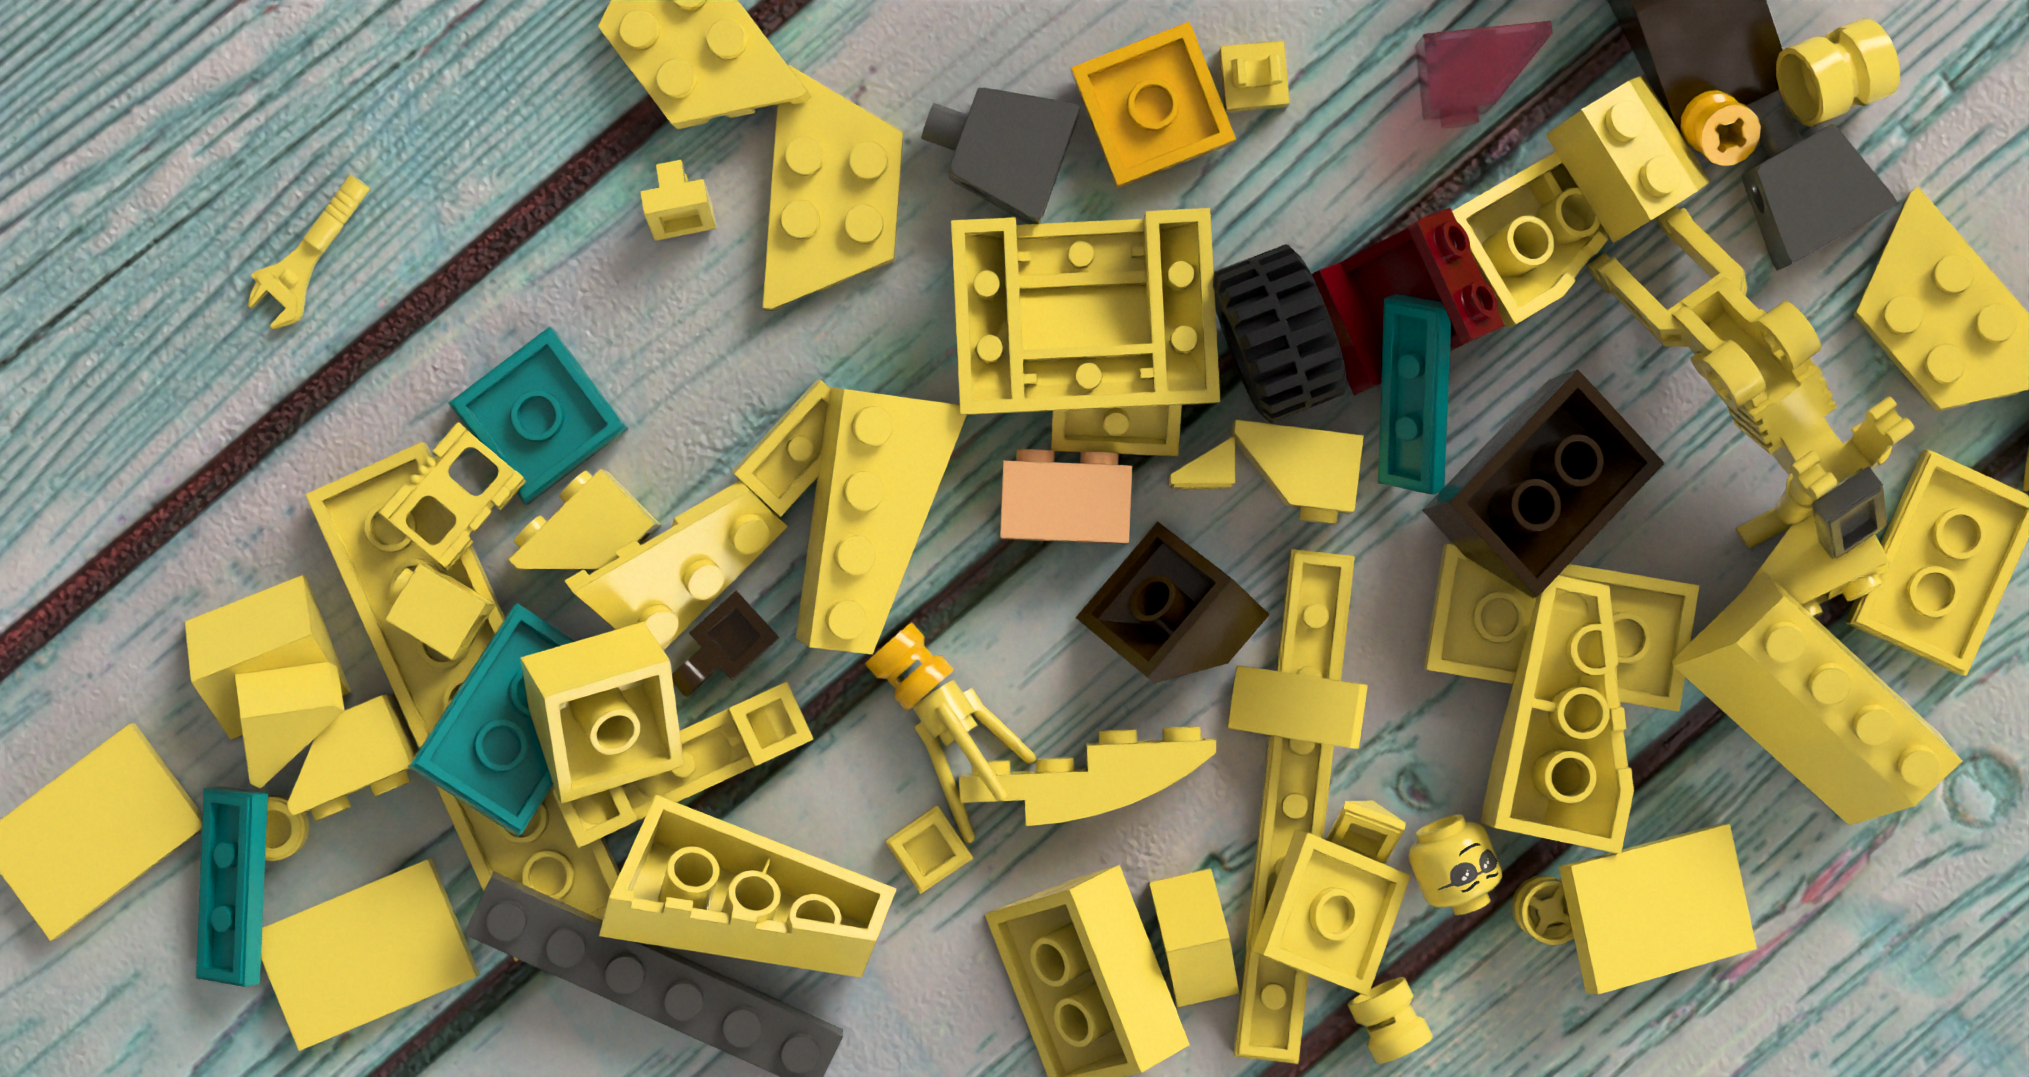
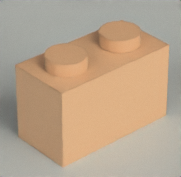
[1000,449,1132,544]

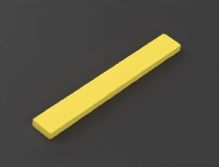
[1233,549,1355,1064]

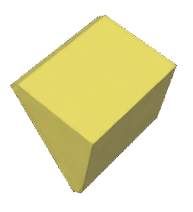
[185,575,352,740]

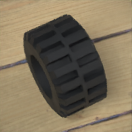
[1213,244,1346,423]

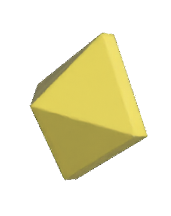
[1326,800,1406,864]

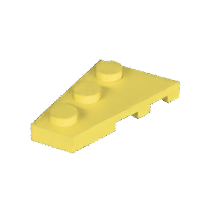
[564,480,788,651]

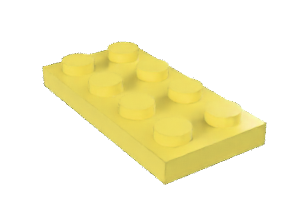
[1423,544,1700,712]

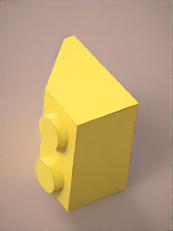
[1546,74,1711,243]
[520,622,684,804]

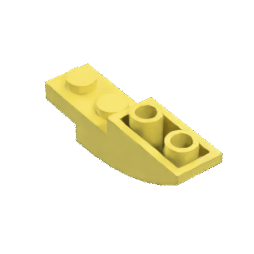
[959,726,1217,826]

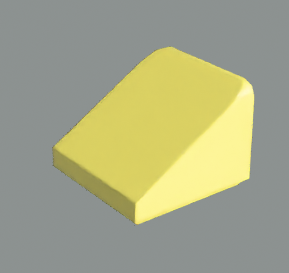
[1168,437,1235,489]

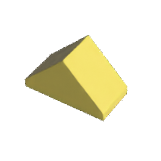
[235,662,345,789]
[1149,868,1239,1007]

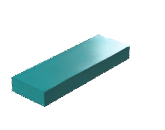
[1378,294,1451,495]
[196,786,268,987]

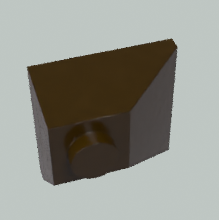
[1076,522,1270,684]

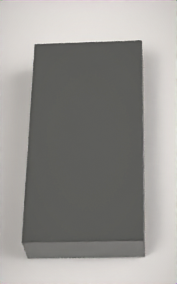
[1812,466,1887,559]

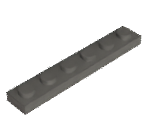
[464,871,843,1077]

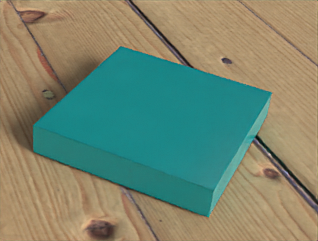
[448,327,629,505]

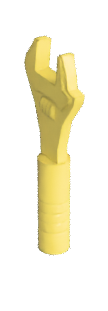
[248,174,371,329]

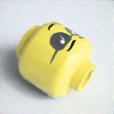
[1409,814,1502,915]

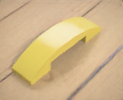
[551,681,814,848]

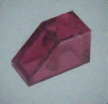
[1415,21,1552,128]

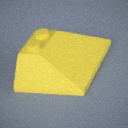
[951,208,1220,415]

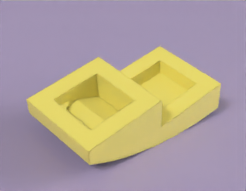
[1227,665,1368,749]

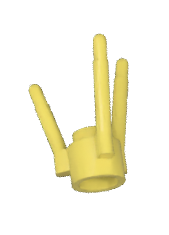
[913,680,1036,843]

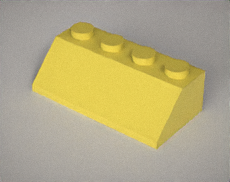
[1671,571,1963,825]

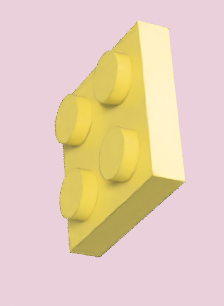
[1251,830,1411,996]

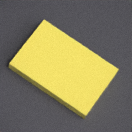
[1845,450,2029,676]
[0,723,203,941]
[1559,824,1757,995]
[261,858,480,1051]

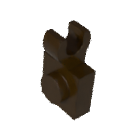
[672,590,780,697]

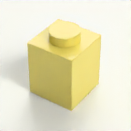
[385,563,496,660]

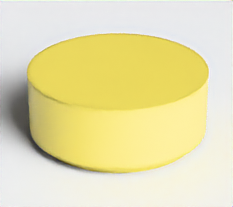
[265,796,310,861]

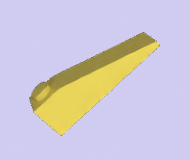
[1452,152,1608,328]
[1480,575,1634,854]

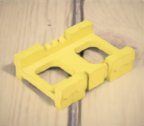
[378,422,526,572]

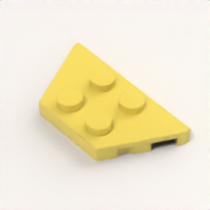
[598,0,812,130]
[763,65,904,311]
[1853,187,2029,412]

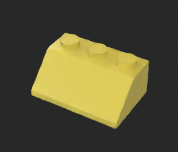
[984,865,1190,1077]

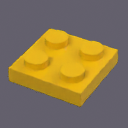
[1071,21,1236,189]

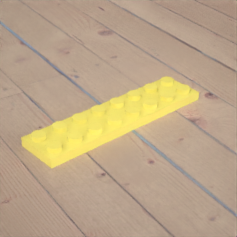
[305,442,620,961]

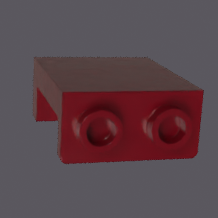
[1312,208,1505,396]

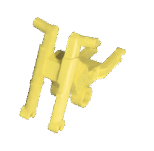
[1587,205,1914,549]

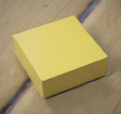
[885,804,974,894]

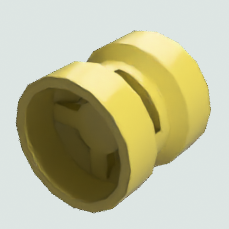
[1512,875,1574,945]
[1347,977,1433,1064]

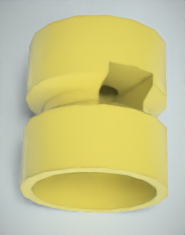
[1776,18,1900,127]

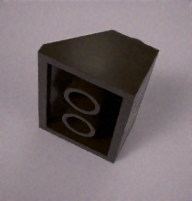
[1422,369,1664,598]

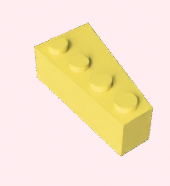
[795,387,967,655]
[599,795,896,978]

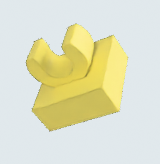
[1219,40,1290,113]

